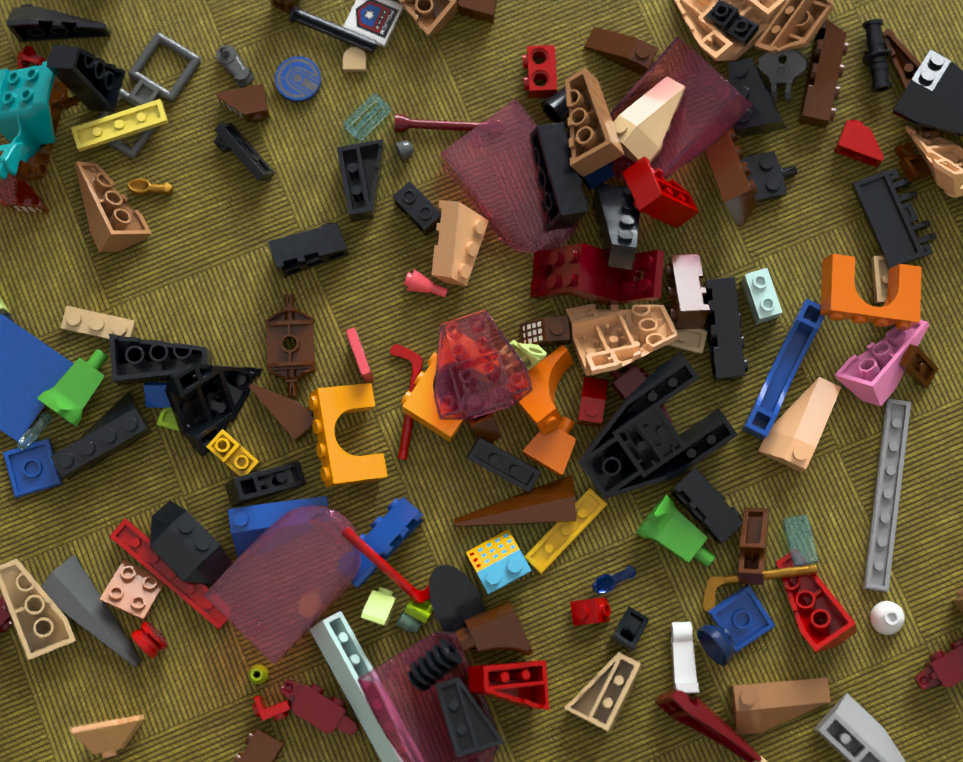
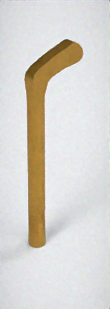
[703,564,818,612]

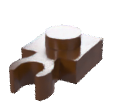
[894,142,931,182]

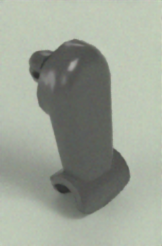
[216,45,254,87]

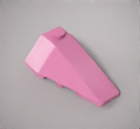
[835,320,929,406]

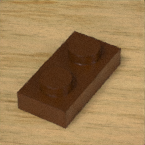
[899,344,938,389]

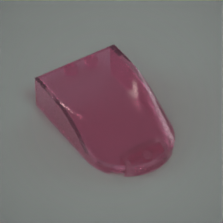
[610,37,752,182]
[440,98,579,253]
[204,505,361,664]
[357,631,498,762]

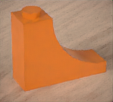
[506,345,574,435]

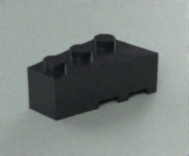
[435,677,505,759]

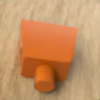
[522,416,577,477]

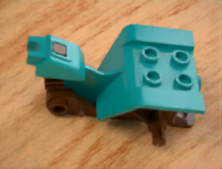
[0,61,80,182]

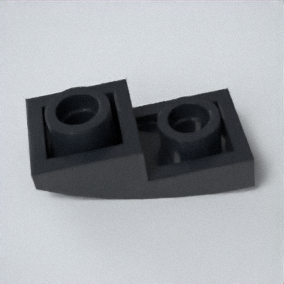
[706,0,759,47]

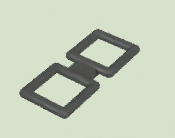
[96,32,201,159]

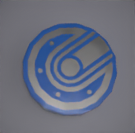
[275,56,321,103]

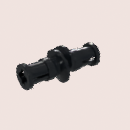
[862,19,892,93]

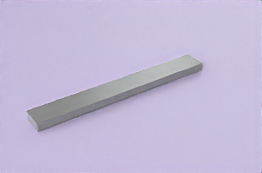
[863,398,911,592]

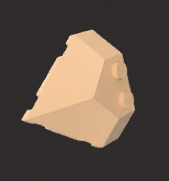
[905,124,963,198]

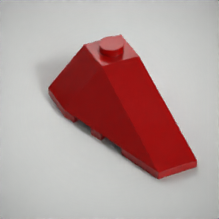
[776,548,856,653]

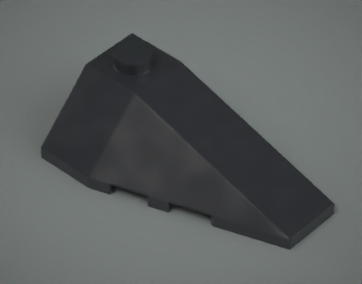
[7,4,111,42]

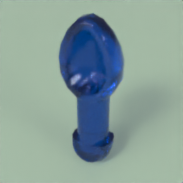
[592,566,636,593]

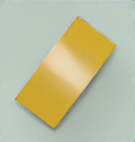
[206,429,260,476]

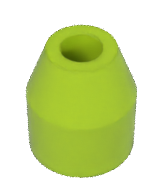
[248,664,269,684]

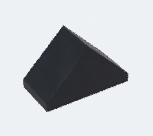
[609,606,649,651]

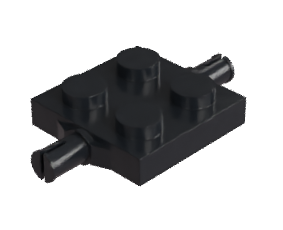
[718,151,798,203]

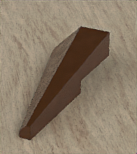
[882,28,946,140]
[454,475,576,527]

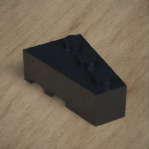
[728,58,787,137]
[337,139,385,222]
[267,222,349,278]
[670,467,743,545]

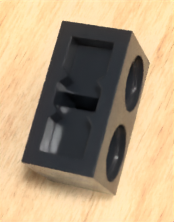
[393,181,441,236]

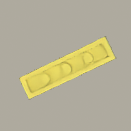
[71,99,168,152]

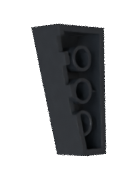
[46,45,126,112]

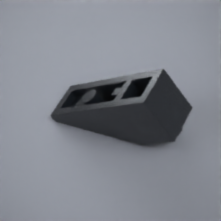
[225,461,306,507]

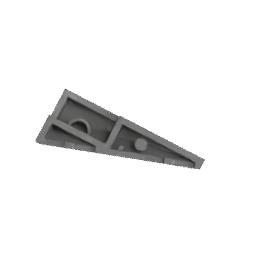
[41,555,142,667]

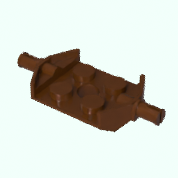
[266,294,316,398]

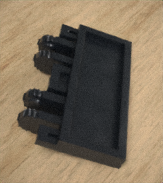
[852,168,937,269]

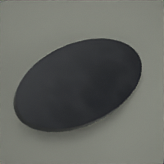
[429,564,486,650]

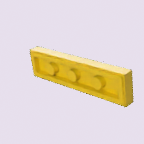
[524,488,607,574]

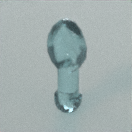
[17,412,52,450]

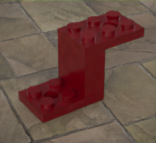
[530,243,664,306]

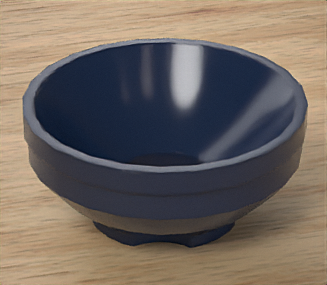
[697,624,735,666]

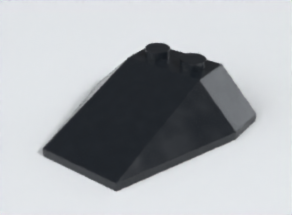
[892,49,963,137]

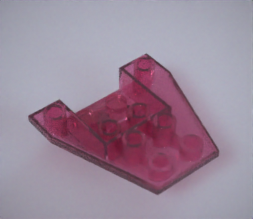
[434,310,533,420]

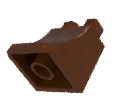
[455,600,533,656]

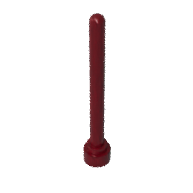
[395,114,506,133]

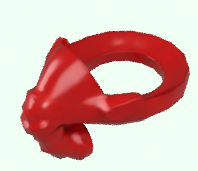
[17,45,46,69]

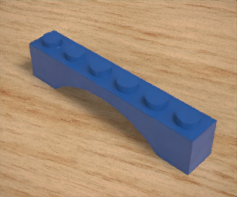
[741,298,825,440]

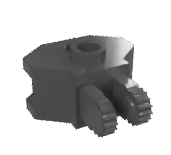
[758,50,808,102]

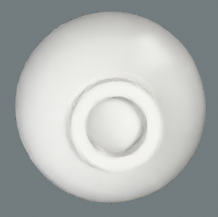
[870,601,905,635]

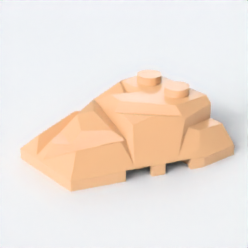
[566,304,679,376]

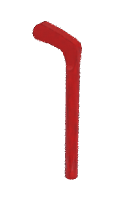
[390,344,423,460]
[341,527,430,604]

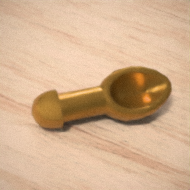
[127,178,174,196]

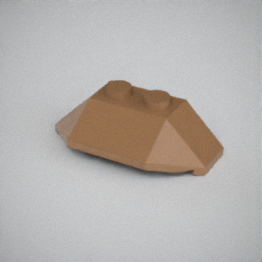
[754,0,834,54]

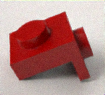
[570,597,611,626]
[252,695,292,721]

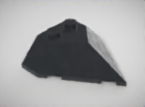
[165,364,262,456]

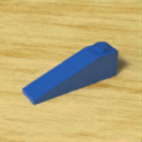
[228,496,330,559]

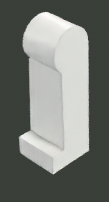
[671,622,699,693]

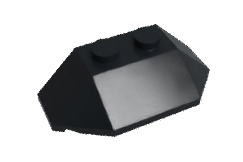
[150,501,236,586]

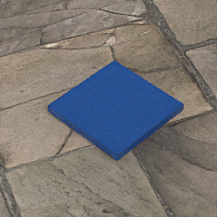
[0,313,74,442]

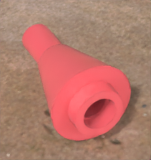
[403,269,448,298]

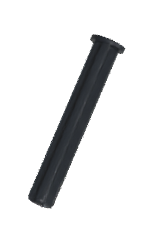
[289,5,378,53]

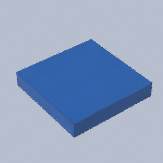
[3,438,63,499]
[707,584,775,653]

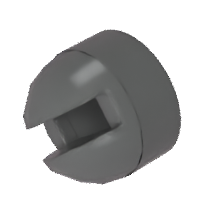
[395,141,414,161]

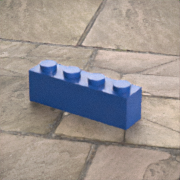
[336,497,425,589]

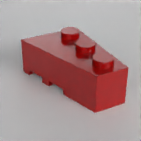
[622,156,699,228]
[467,660,549,710]

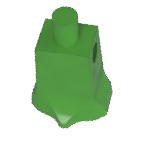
[37,349,109,427]
[635,495,715,567]

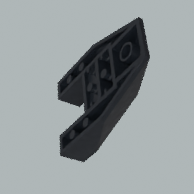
[578,352,738,499]

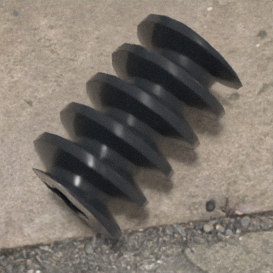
[408,638,462,692]

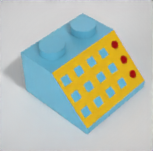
[466,529,532,595]

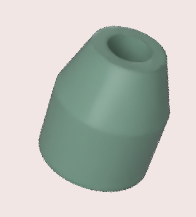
[395,608,422,633]

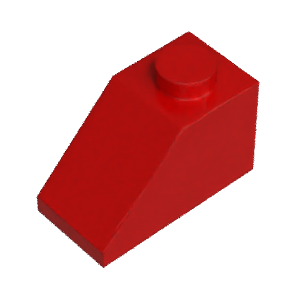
[834,119,884,168]
[577,377,608,427]

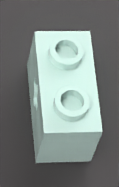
[741,268,782,325]

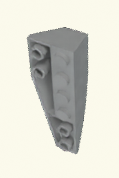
[813,693,906,762]

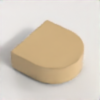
[343,47,367,72]

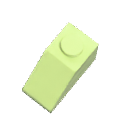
[361,587,397,626]

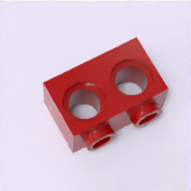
[522,45,557,98]

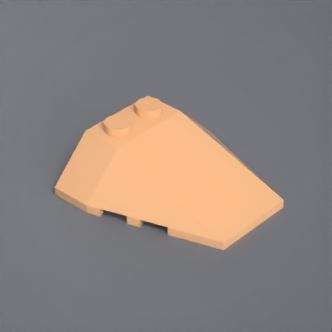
[674,0,785,61]

